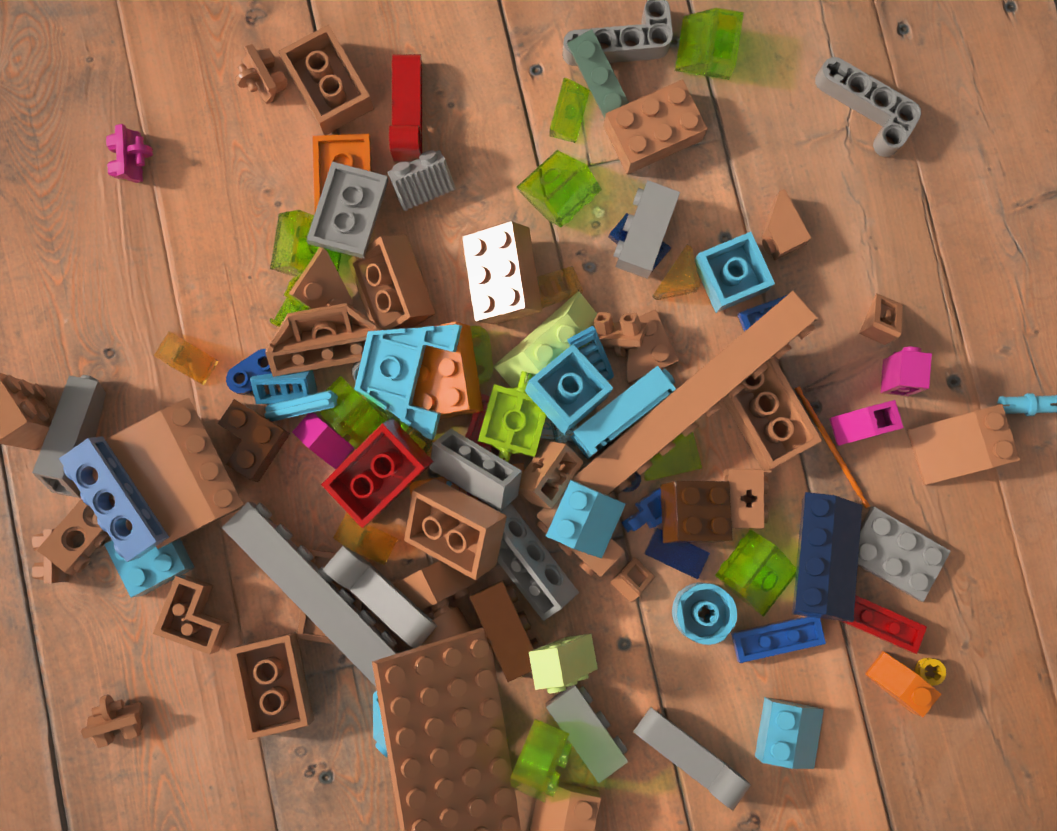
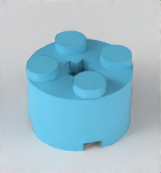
[672,582,737,645]

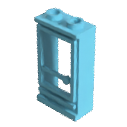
[570,366,676,459]

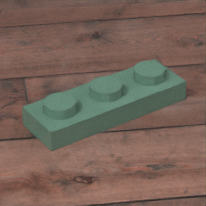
[566,29,629,119]

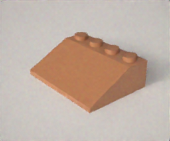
[105,398,244,549]

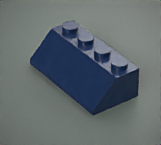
[792,492,862,622]

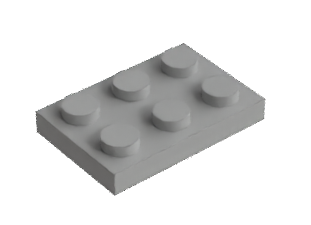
[307,162,388,259]
[858,507,951,602]

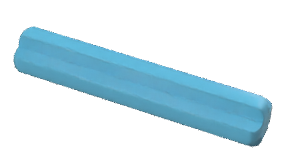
[264,390,338,422]

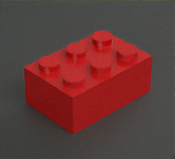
[321,419,434,529]

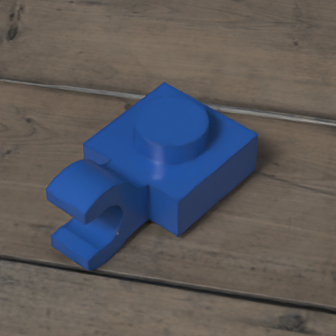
[621,488,662,532]

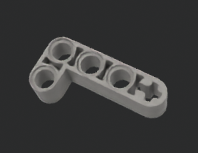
[562,0,673,66]
[815,57,921,157]
[323,545,437,648]
[633,707,751,810]

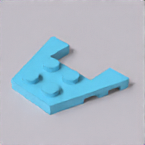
[354,324,462,440]

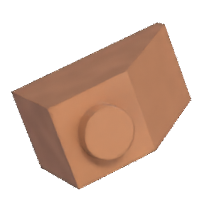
[762,189,812,260]

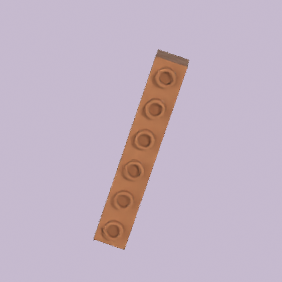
[36,409,161,576]

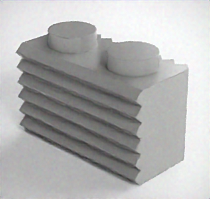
[387,150,456,211]

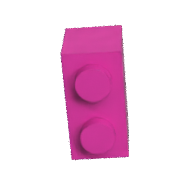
[880,347,932,396]

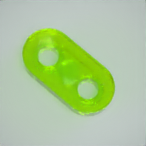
[470,326,493,384]

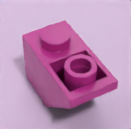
[829,400,904,446]

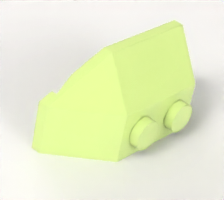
[493,291,597,388]

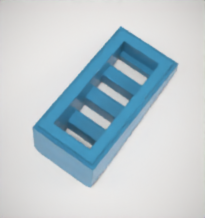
[567,326,614,381]
[250,370,317,404]

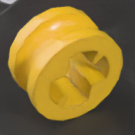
[915,657,946,686]

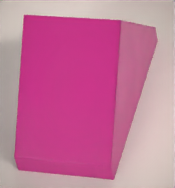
[292,412,355,469]

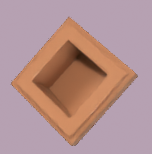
[610,557,655,602]

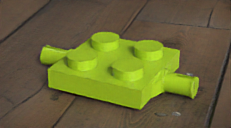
[477,371,546,463]

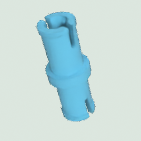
[997,393,1057,416]

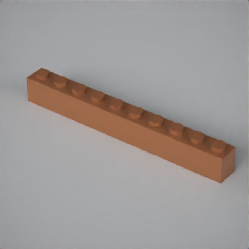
[565,291,817,495]

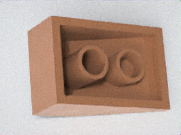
[907,404,1020,485]

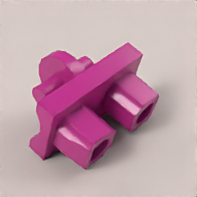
[106,124,153,183]

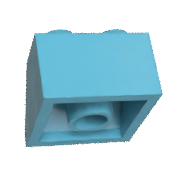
[546,479,626,558]
[755,697,824,769]

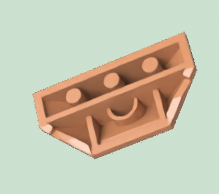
[265,303,383,377]

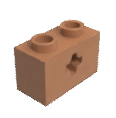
[519,441,584,509]
[723,469,769,529]

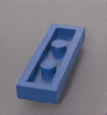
[731,616,826,663]

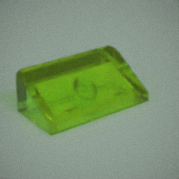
[549,78,590,143]

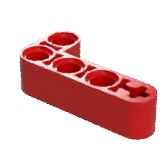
[389,54,423,162]

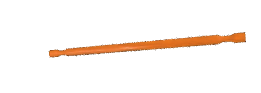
[795,386,870,508]

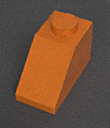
[865,651,941,718]

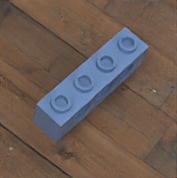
[59,436,169,562]

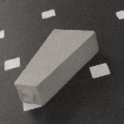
[32,375,106,498]

